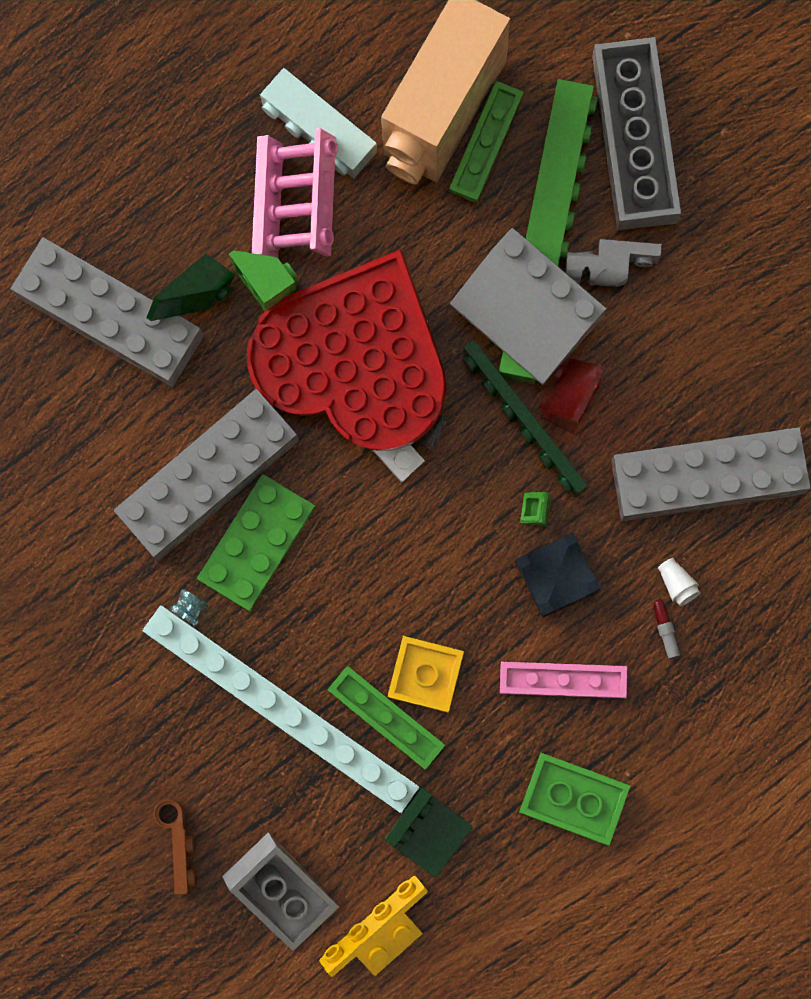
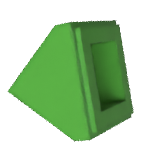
[520,492,552,527]

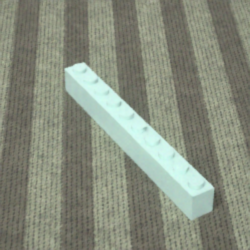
[142,605,420,814]

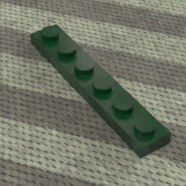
[462,340,588,498]

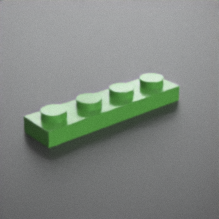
[449,81,524,203]
[328,666,445,770]

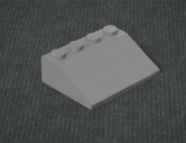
[450,228,607,385]

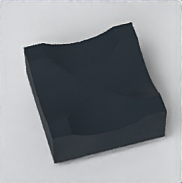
[516,533,600,618]

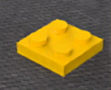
[387,636,464,713]

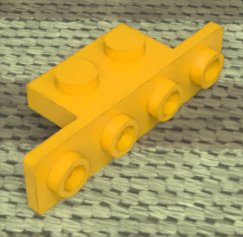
[319,876,428,977]

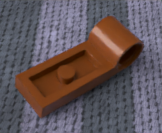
[154,799,196,895]

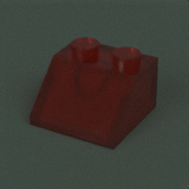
[539,358,606,434]

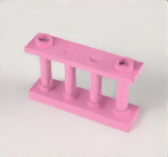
[252,128,338,258]

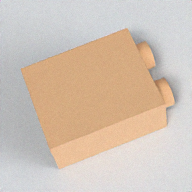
[381,0,510,184]

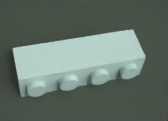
[260,68,377,179]

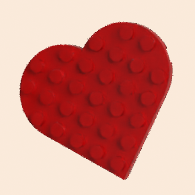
[247,250,446,451]

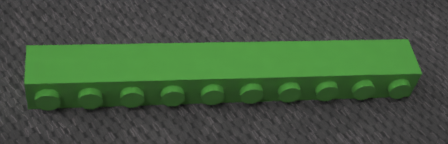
[499,79,598,385]

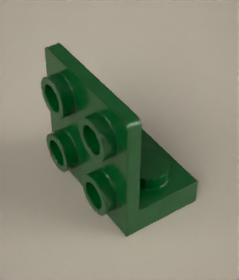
[384,788,472,877]

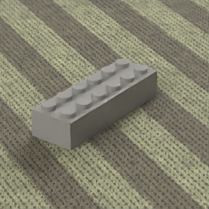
[592,37,681,231]
[10,237,204,388]
[114,389,299,562]
[611,427,810,522]

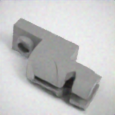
[565,239,662,287]

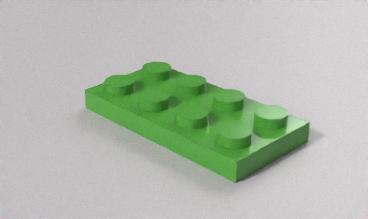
[197,474,316,612]

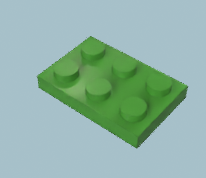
[519,753,630,846]

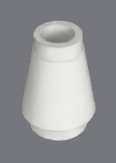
[658,558,700,606]

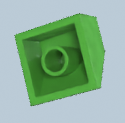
[229,250,299,312]

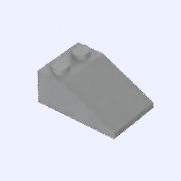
[222,832,339,951]

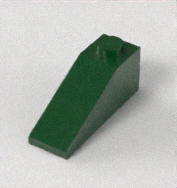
[146,253,235,321]

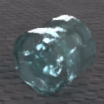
[169,589,208,626]

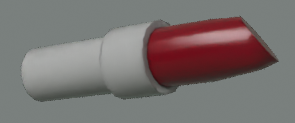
[654,598,680,659]

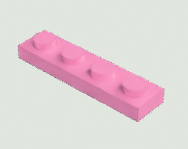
[500,662,627,699]

